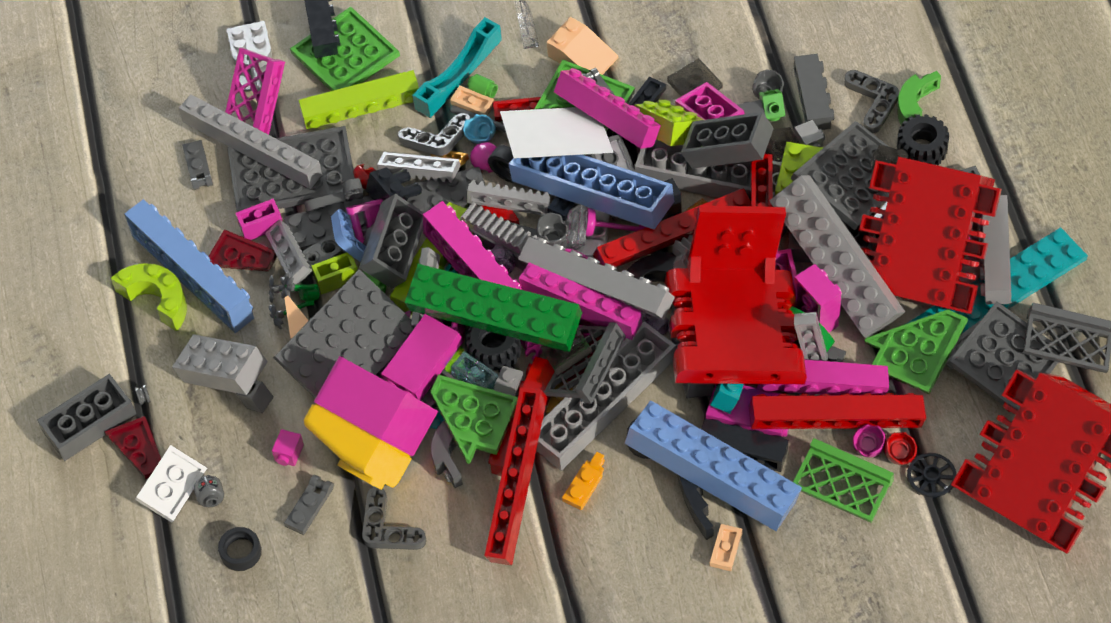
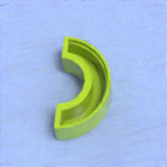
[111,263,187,332]

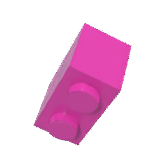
[235,198,282,240]

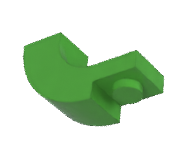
[897,71,941,126]

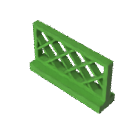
[793,438,894,523]

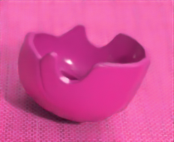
[470,142,497,173]
[853,424,886,458]

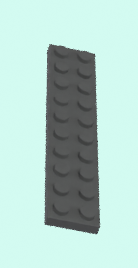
[283,167,485,252]

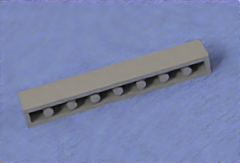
[179,94,322,189]
[518,237,675,320]

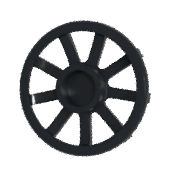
[907,453,957,499]

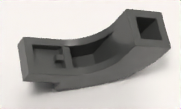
[431,421,463,488]

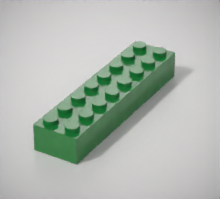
[404,264,582,352]

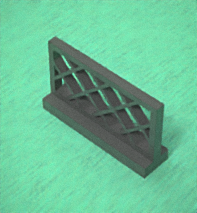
[1023,302,1111,373]
[544,322,626,404]

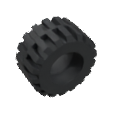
[897,114,949,165]
[466,326,521,373]

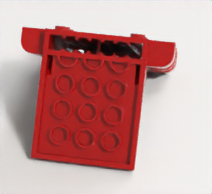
[859,157,1002,314]
[665,205,807,385]
[951,369,1111,554]

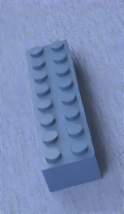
[509,155,675,229]
[124,199,254,334]
[625,400,802,531]

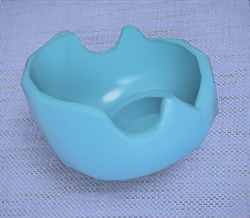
[463,114,496,144]

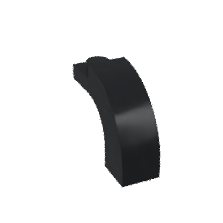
[627,254,676,282]

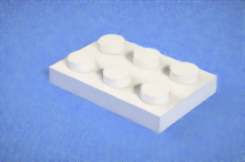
[135,445,207,523]

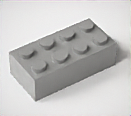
[172,334,268,395]

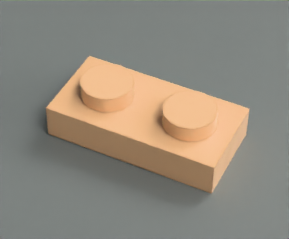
[450,85,494,115]
[710,524,742,571]

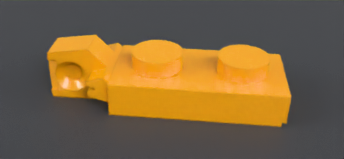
[562,452,605,510]

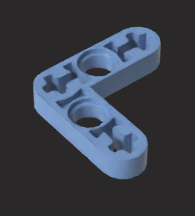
[331,209,366,262]

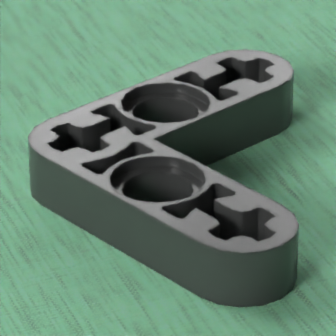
[844,70,899,134]
[398,113,470,156]
[304,178,364,213]
[362,487,427,550]

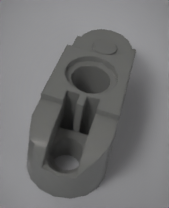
[302,233,356,276]

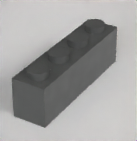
[794,53,835,130]

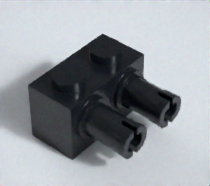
[366,167,422,201]

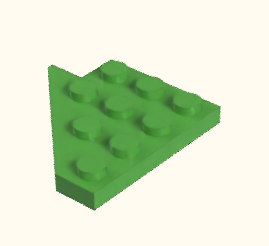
[865,309,968,394]
[431,374,518,464]

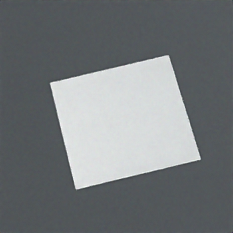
[500,107,613,158]

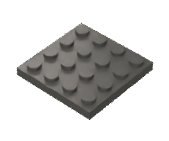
[947,302,1063,409]

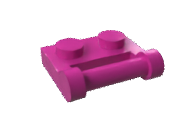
[346,199,383,243]

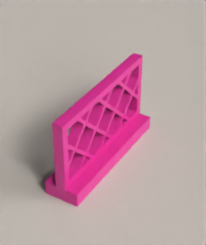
[225,48,285,135]

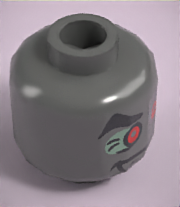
[194,475,224,508]

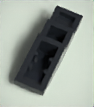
[677,474,714,540]

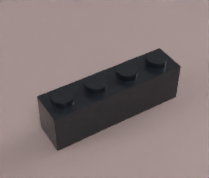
[304,0,341,58]
[701,419,789,472]

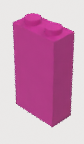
[381,314,463,401]
[706,384,789,437]

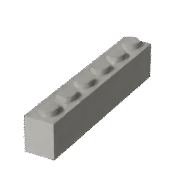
[978,195,1012,305]

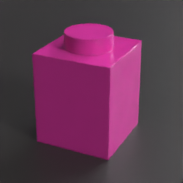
[272,429,304,466]

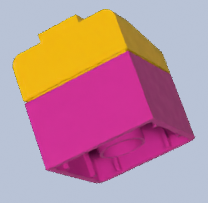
[304,356,438,490]

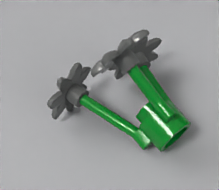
[269,272,320,329]

